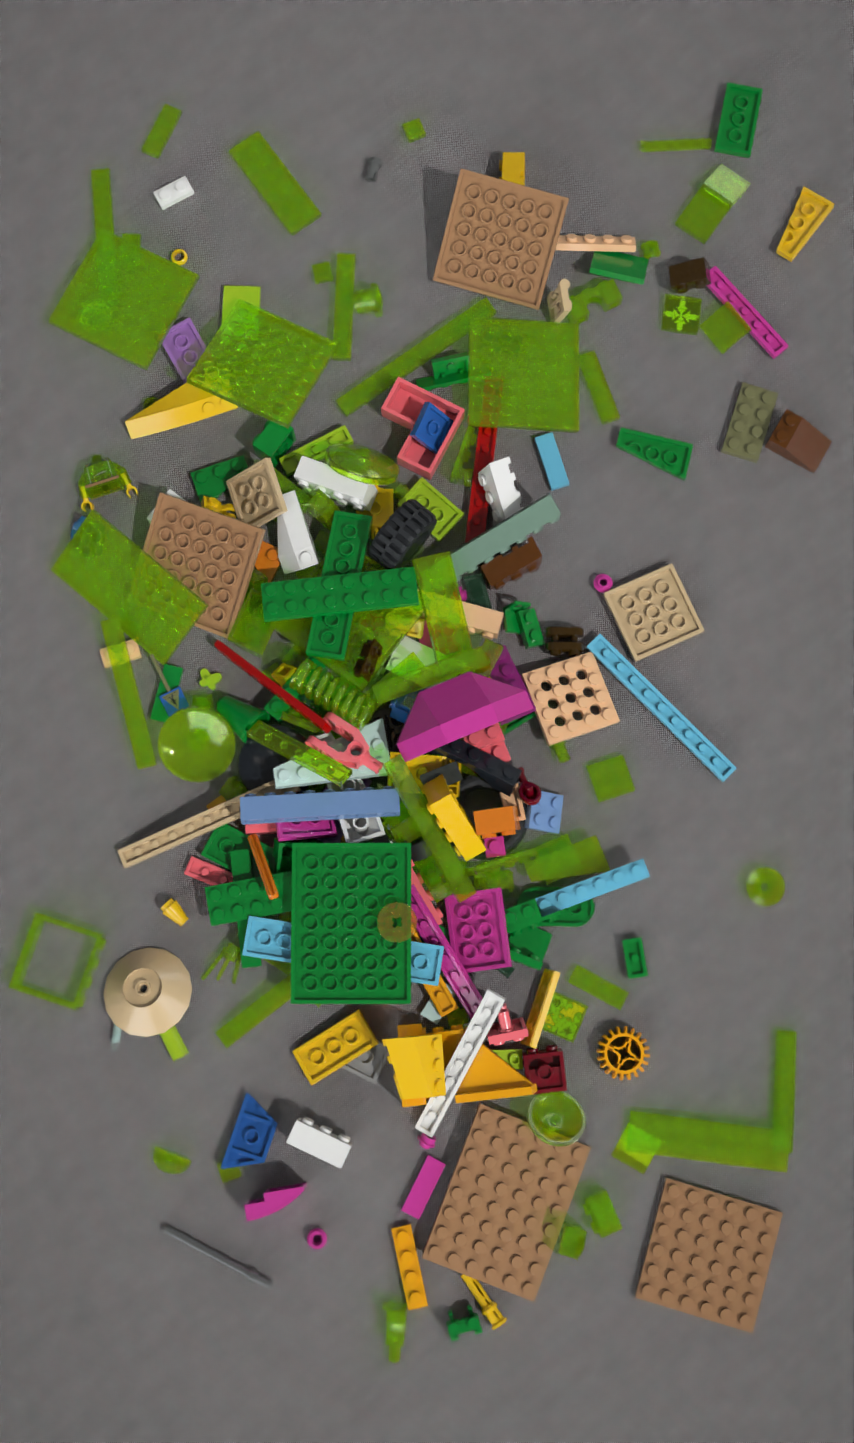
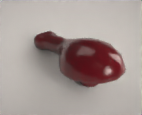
[518,767,541,806]

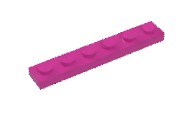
[706,265,789,360]

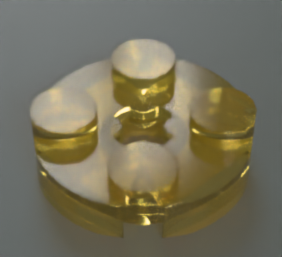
[377,902,418,943]

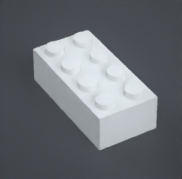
[294,456,378,512]

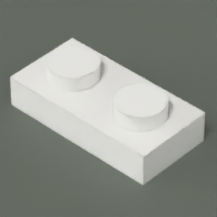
[153,176,194,210]

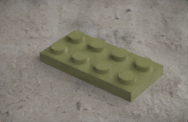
[721,382,779,463]

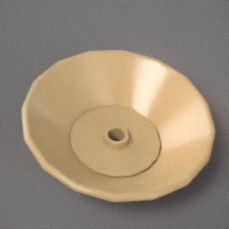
[103,947,192,1037]

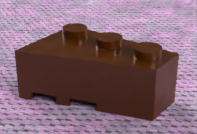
[480,536,543,590]

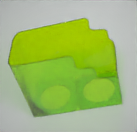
[556,1222,587,1261]

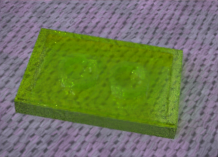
[675,181,736,245]

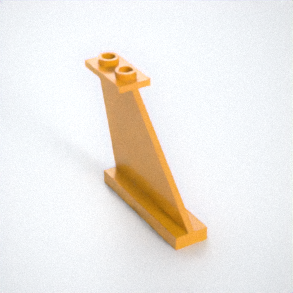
[426,1024,537,1103]

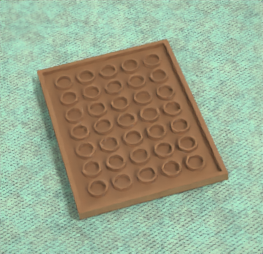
[421,1103,591,1302]

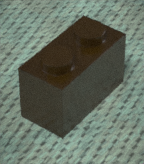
[668,257,711,294]

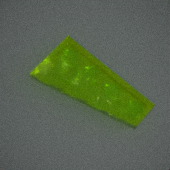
[524,835,610,882]

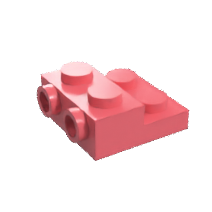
[460,723,511,774]

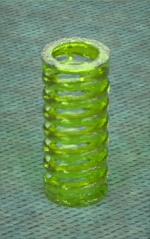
[289,658,378,731]

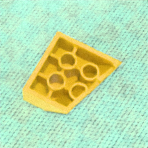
[382,1034,446,1099]

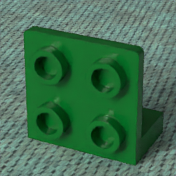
[508,926,552,971]

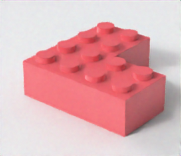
[381,377,465,480]

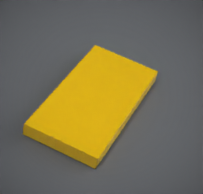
[292,1009,379,1086]

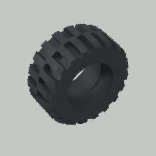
[368,499,437,569]

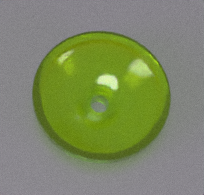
[527,1091,586,1147]

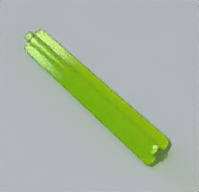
[640,138,712,152]

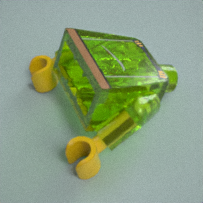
[78,455,138,512]

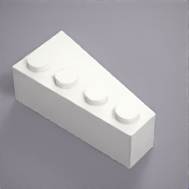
[478,457,524,523]

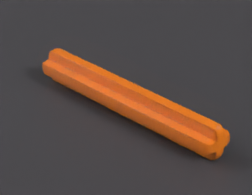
[247,833,279,900]

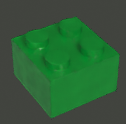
[252,415,296,468]

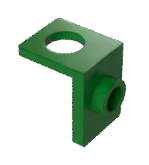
[503,601,531,634]

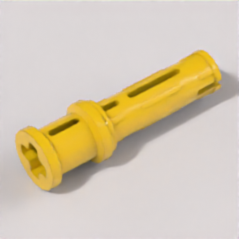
[460,1274,508,1330]

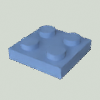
[524,791,564,834]

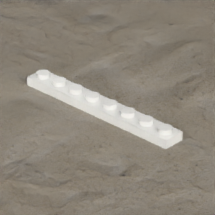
[415,989,506,1138]

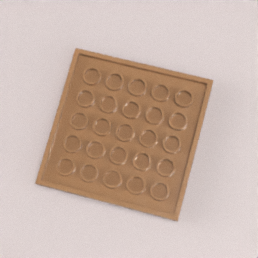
[433,168,569,310]
[128,492,266,639]
[634,1177,783,1334]

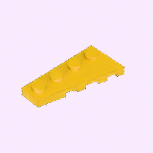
[776,186,834,262]

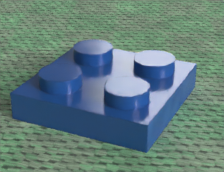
[410,402,454,454]

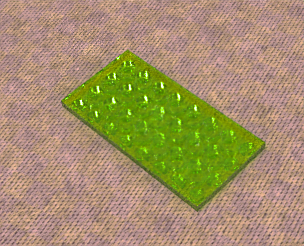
[51,510,208,665]

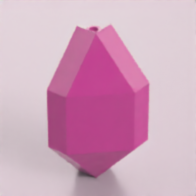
[395,671,533,763]

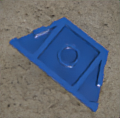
[221,1093,278,1169]

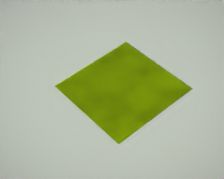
[611,1122,662,1175]

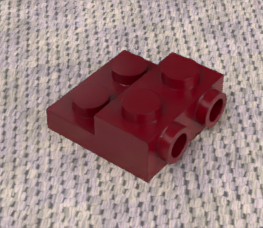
[522,1045,567,1094]

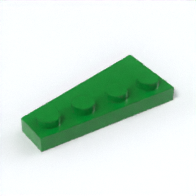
[616,427,693,481]

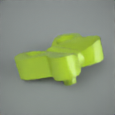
[199,668,222,690]

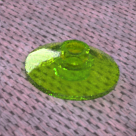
[746,867,786,906]

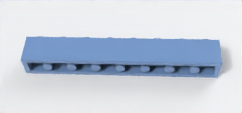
[240,786,400,825]

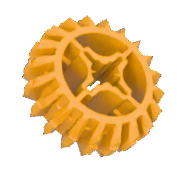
[596,1026,650,1080]

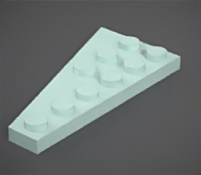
[273,718,392,789]

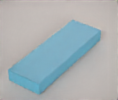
[534,432,570,491]

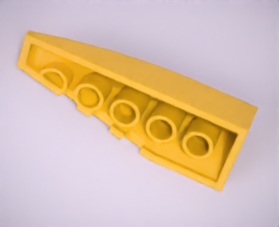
[125,368,238,439]

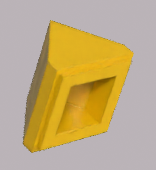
[271,662,298,687]

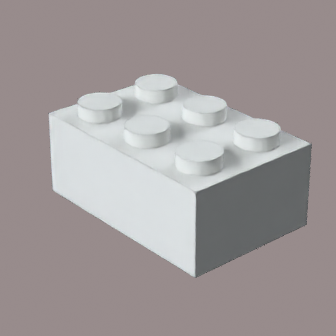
[286,1116,353,1169]

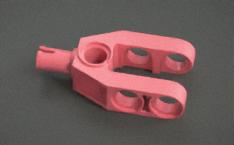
[305,712,384,774]

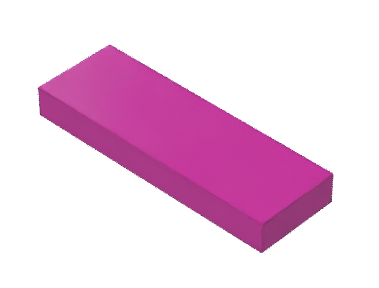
[401,1155,446,1219]

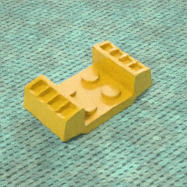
[387,752,462,797]

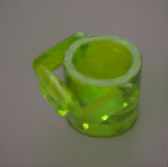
[353,283,383,317]

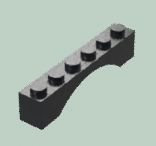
[428,739,522,796]

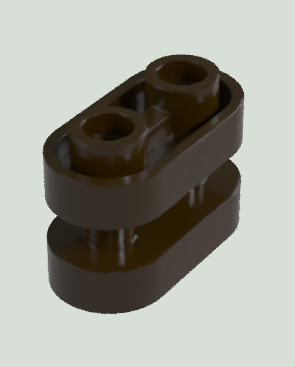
[546,627,584,656]

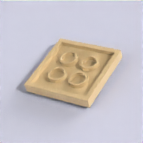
[226,458,288,527]

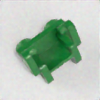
[446,1304,483,1342]

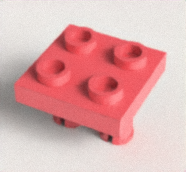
[487,1003,529,1046]

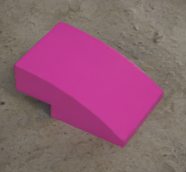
[244,1182,307,1221]

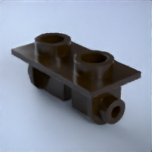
[353,639,383,682]

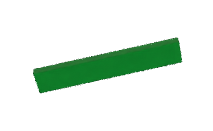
[230,849,262,969]

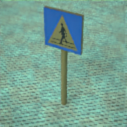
[150,654,190,717]

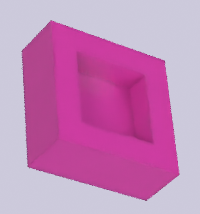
[484,836,506,859]

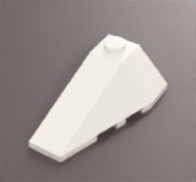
[277,490,320,575]

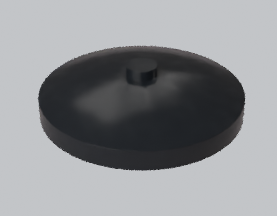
[238,725,312,794]

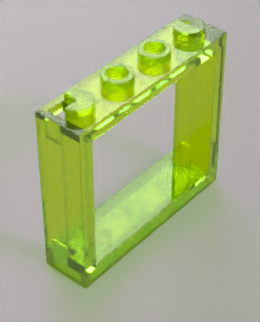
[8,912,107,1010]

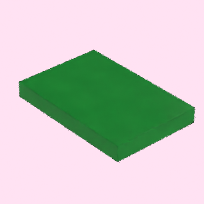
[589,251,649,285]

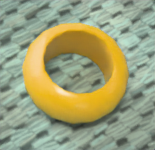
[171,249,188,266]

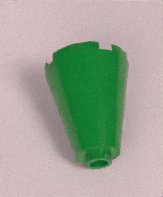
[216,695,270,743]

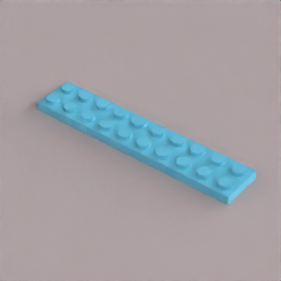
[242,916,444,986]

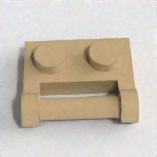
[547,279,572,325]

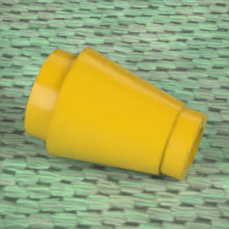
[160,898,189,927]

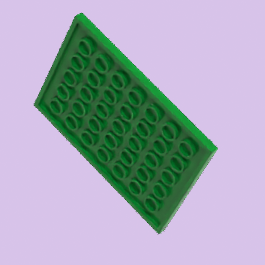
[290,843,411,1004]

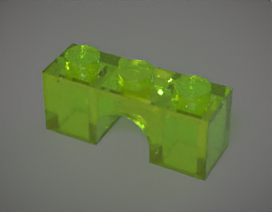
[566,279,623,327]

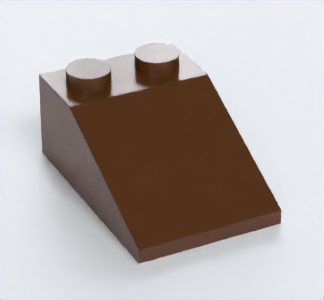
[765,409,832,474]

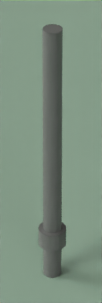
[163,1225,272,1289]

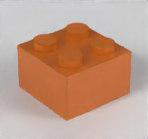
[473,806,521,839]

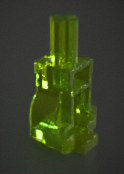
[382,1300,407,1363]

